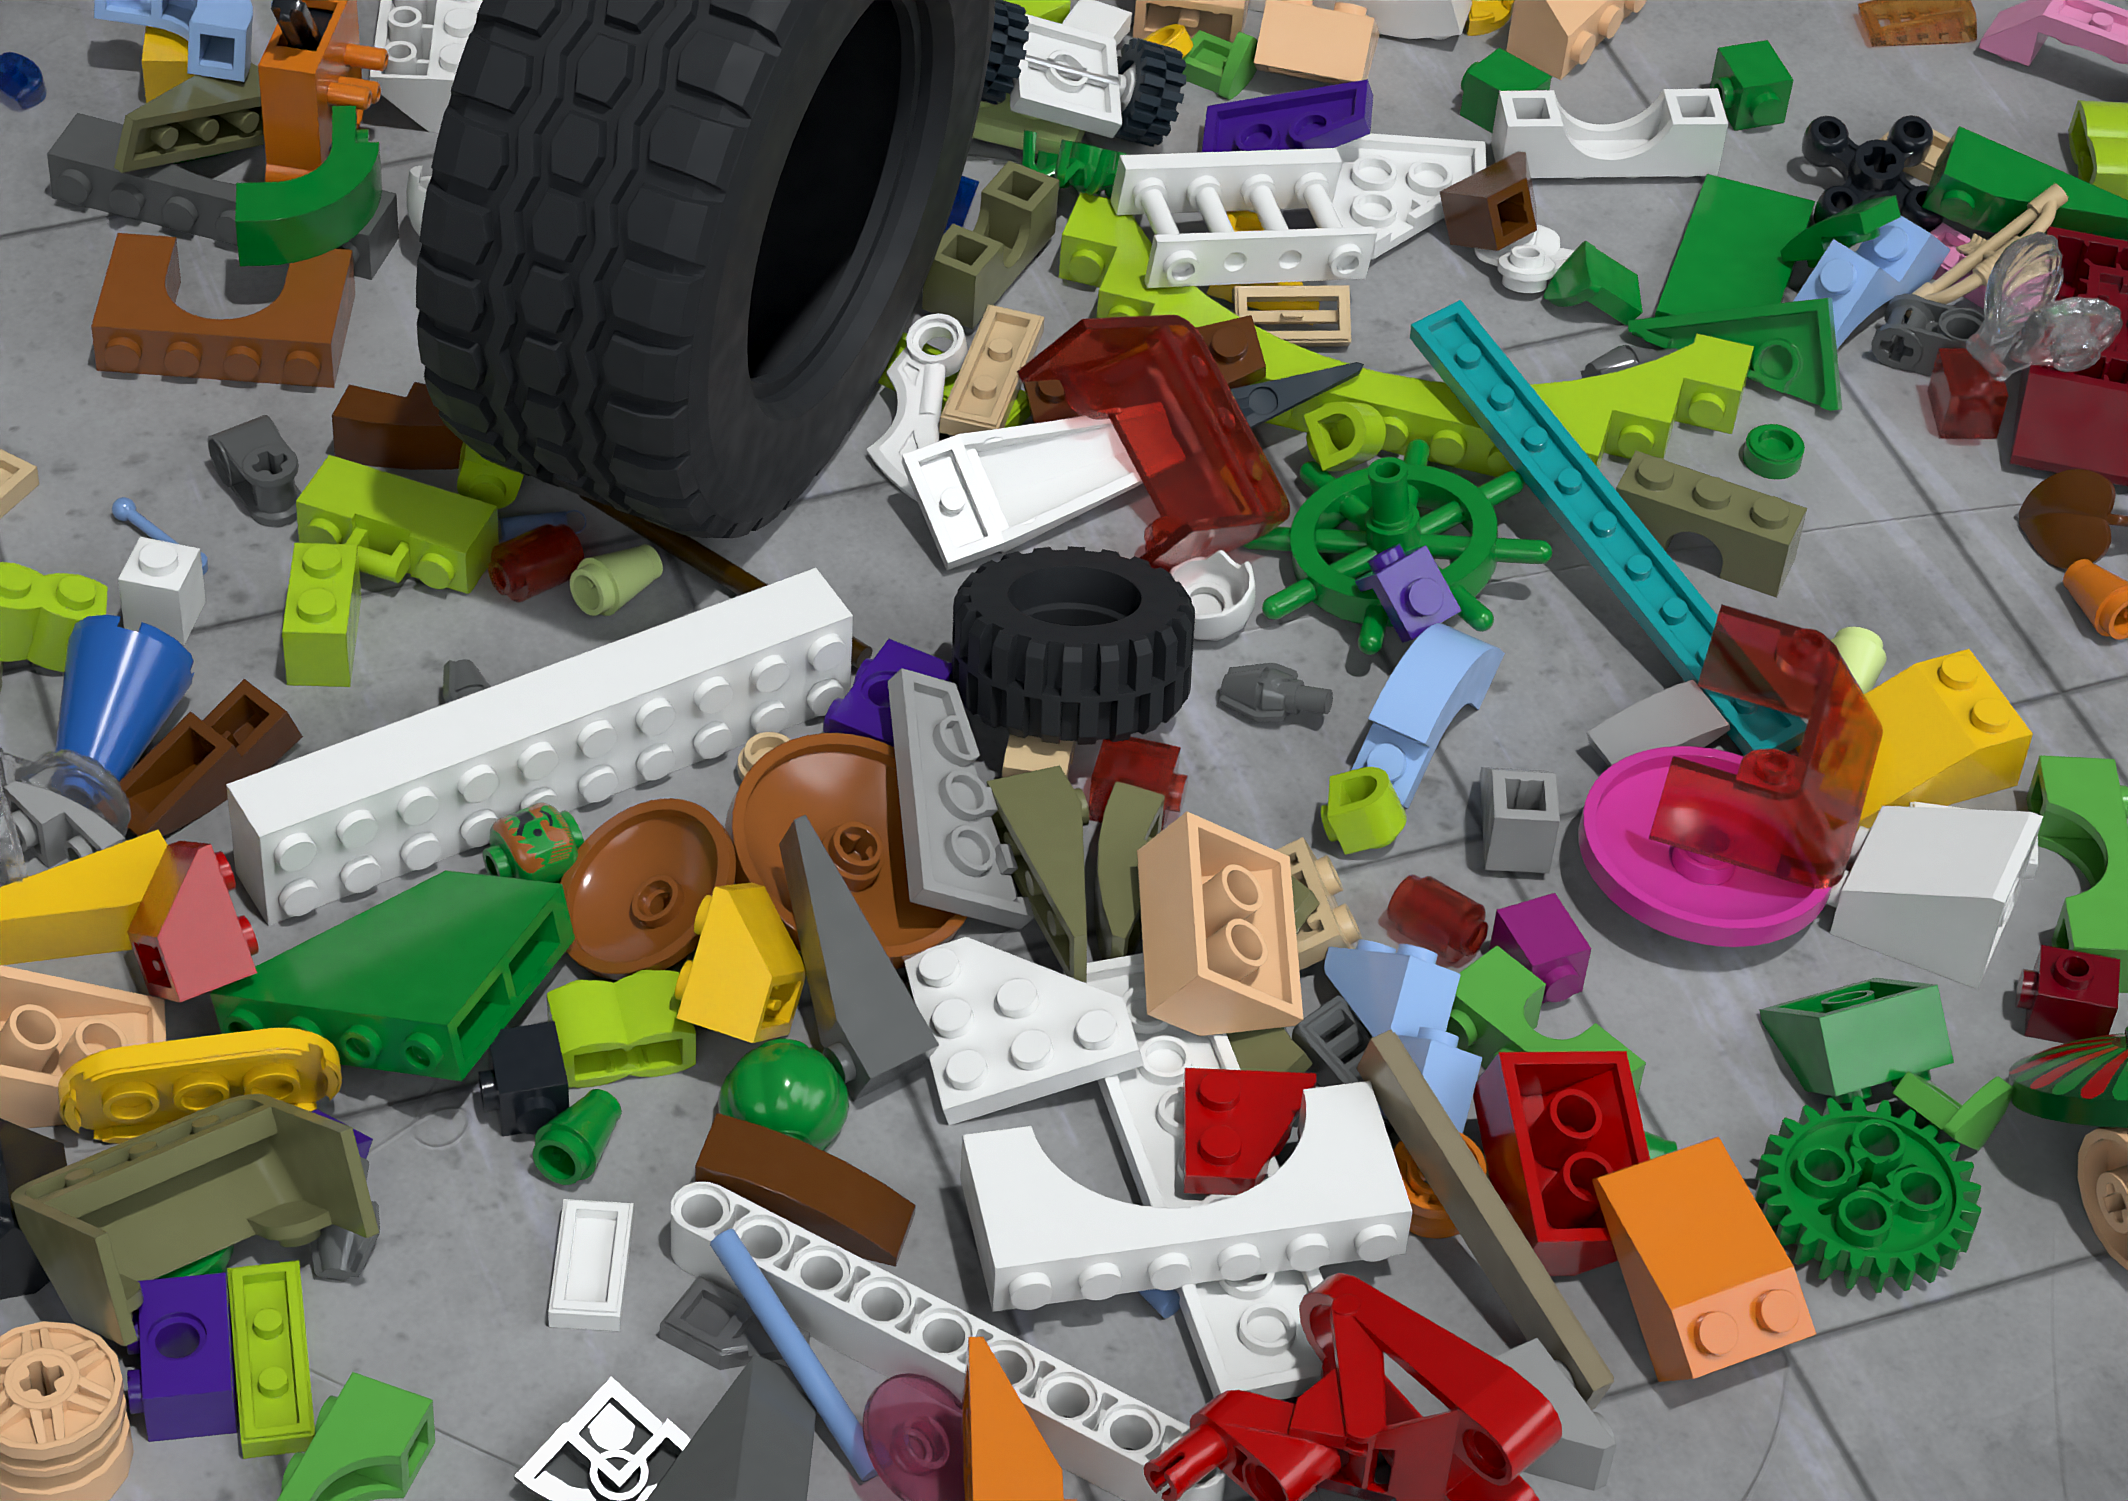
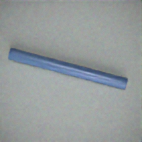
[710,1229,887,1482]

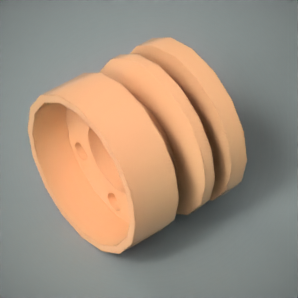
[0,1321,134,1501]

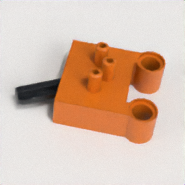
[258,0,389,182]

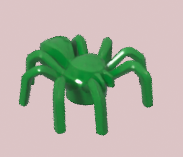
[1022,130,1127,198]

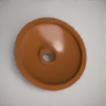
[560,798,736,980]

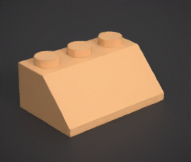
[1506,0,1647,80]
[1137,811,1304,1036]

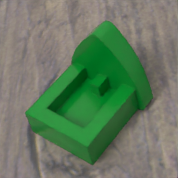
[1543,240,1643,326]

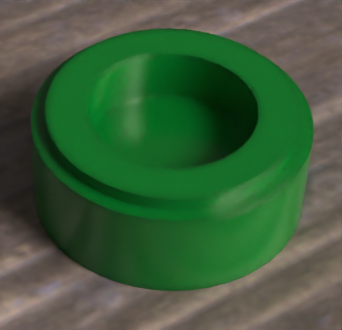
[1743,424,1805,479]

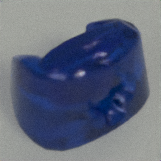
[0,52,47,109]

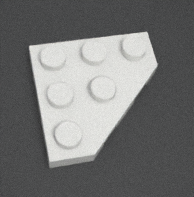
[1317,133,1486,259]
[904,937,1144,1126]

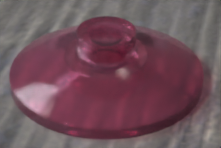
[863,1373,964,1501]

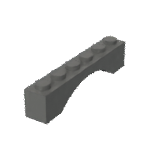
[47,113,399,280]

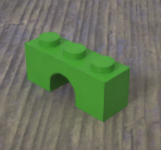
[1446,946,1646,1099]

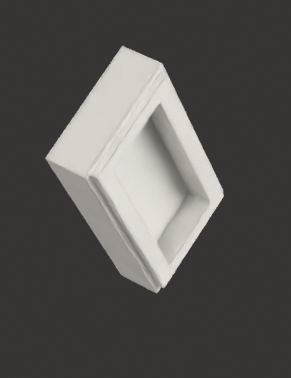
[548,1199,634,1332]

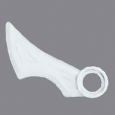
[867,313,968,502]

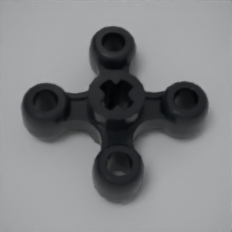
[1802,115,1944,233]

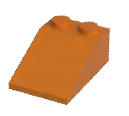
[1591,1137,1816,1382]
[962,1337,1077,1501]

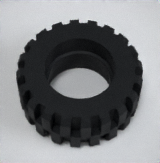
[952,546,1195,745]

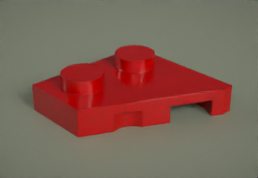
[1183,1068,1317,1195]

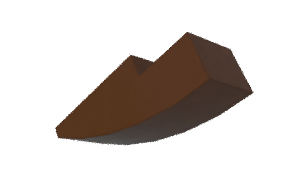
[332,382,463,470]
[98,679,303,837]
[695,1113,916,1267]

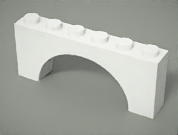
[960,1081,1412,1312]

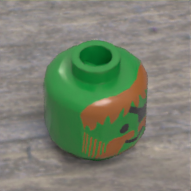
[483,802,584,884]

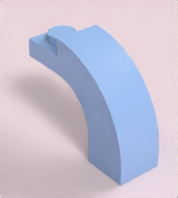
[94,0,253,82]
[1351,623,1505,809]

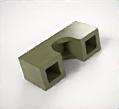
[922,161,1059,329]
[1616,451,1807,598]

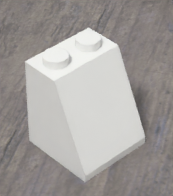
[1826,806,2043,989]

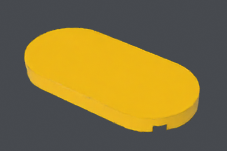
[58,1028,342,1144]

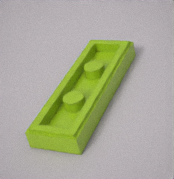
[227,1260,315,1459]

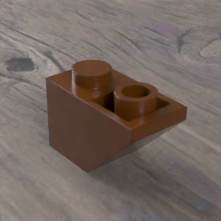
[1439,151,1537,251]

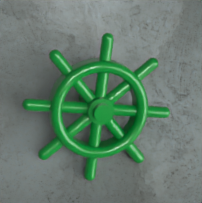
[1239,439,1552,655]

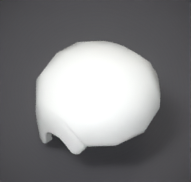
[1169,550,1255,641]

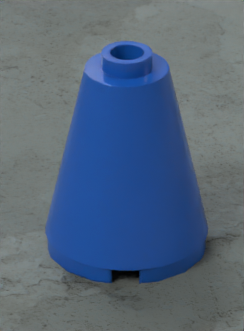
[53,614,195,802]

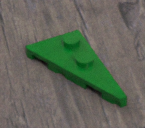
[1628,298,1842,411]

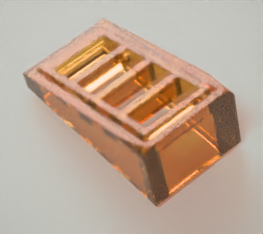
[1858,0,1977,47]

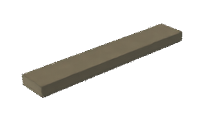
[1356,1029,1614,1410]

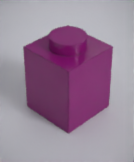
[1489,893,1592,1004]

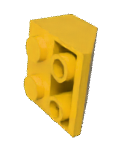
[675,883,806,1043]

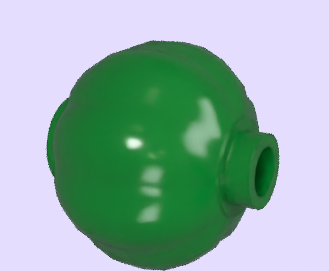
[718,1039,849,1150]

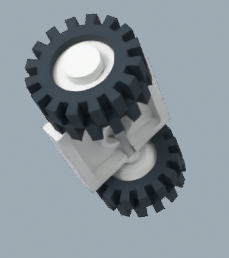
[981,0,1187,147]

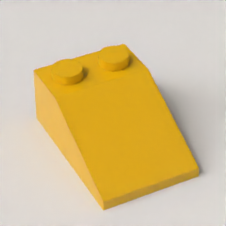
[1795,649,2033,832]

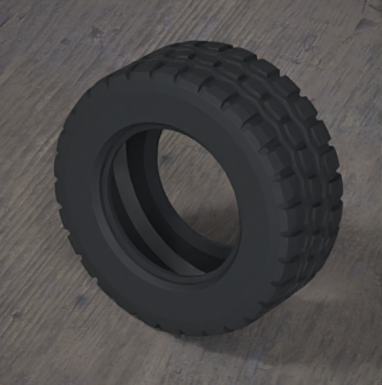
[416,0,995,538]

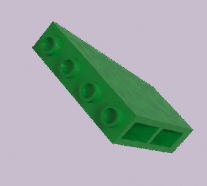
[210,870,575,1081]

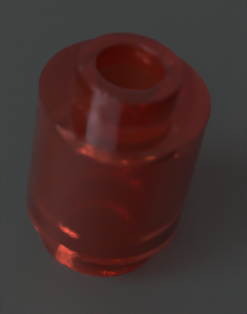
[488,523,584,603]
[1387,874,1488,963]

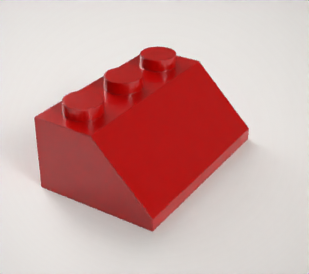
[1473,1051,1650,1276]

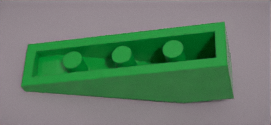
[1922,126,2128,241]

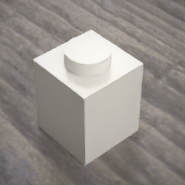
[118,537,206,645]

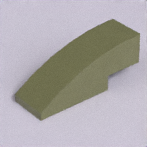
[1094,781,1165,960]

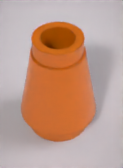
[2063,559,2128,640]

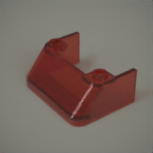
[1017,315,1290,572]
[1649,604,1883,889]

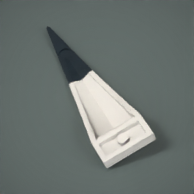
[901,362,1364,570]

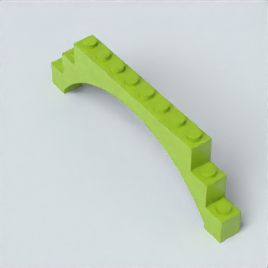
[1059,192,1754,484]

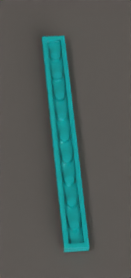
[1410,300,1810,765]

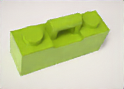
[296,455,499,594]

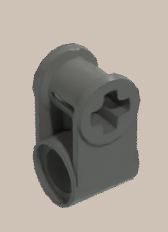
[1871,294,1990,385]
[207,415,301,527]

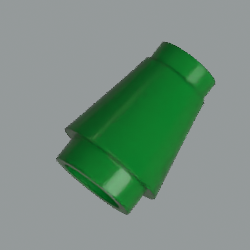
[532,1089,622,1185]

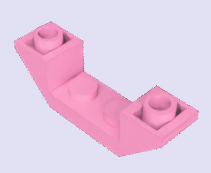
[1979,0,2128,66]

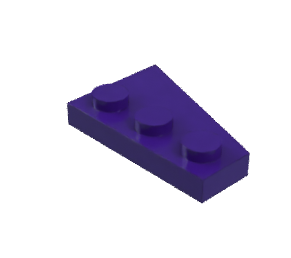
[1202,79,1374,152]

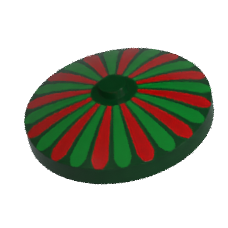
[2009,1027,2128,1128]

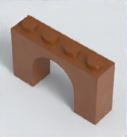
[91,233,355,388]

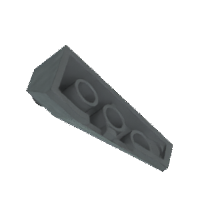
[645,1354,817,1501]

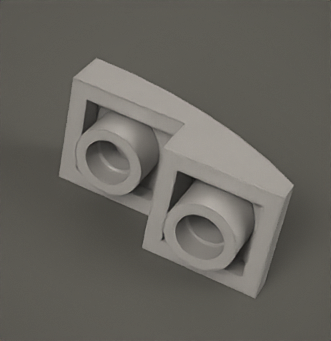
[1586,680,1730,768]
[4,781,125,869]

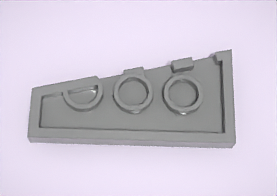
[888,668,1035,930]

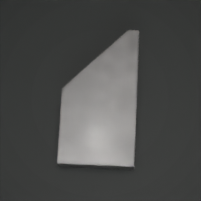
[660,1276,810,1370]

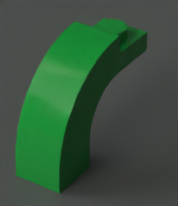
[235,106,382,267]

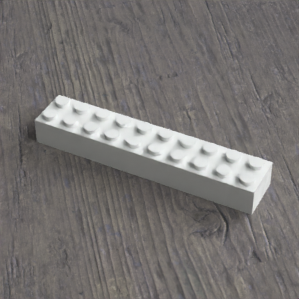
[226,568,853,926]

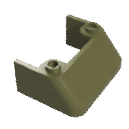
[11,1094,379,1347]

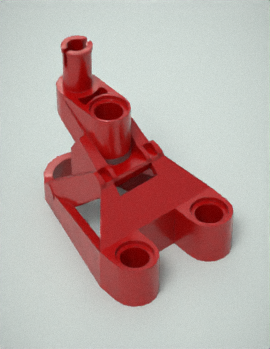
[1143,1273,1562,1501]

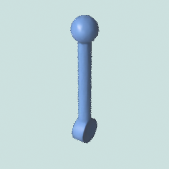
[112,497,208,575]

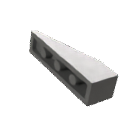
[779,815,939,1101]

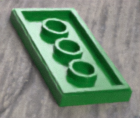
[1655,174,1815,317]

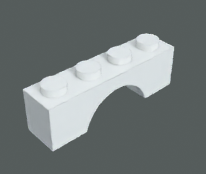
[1491,88,1728,179]

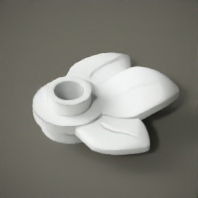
[1474,225,1575,293]

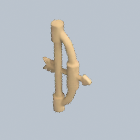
[1905,183,2068,318]

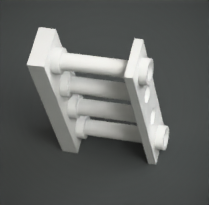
[1110,148,1377,288]

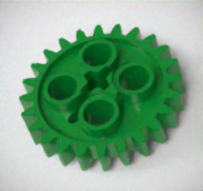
[1754,1096,1982,1293]

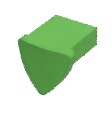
[1182,30,1258,100]
[1893,1071,2013,1151]

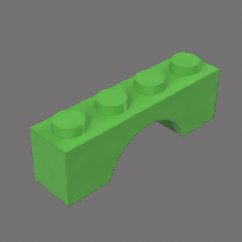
[2026,755,2128,993]
[277,1372,436,1501]

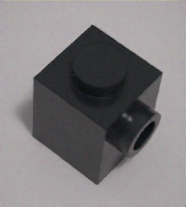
[478,1021,569,1137]

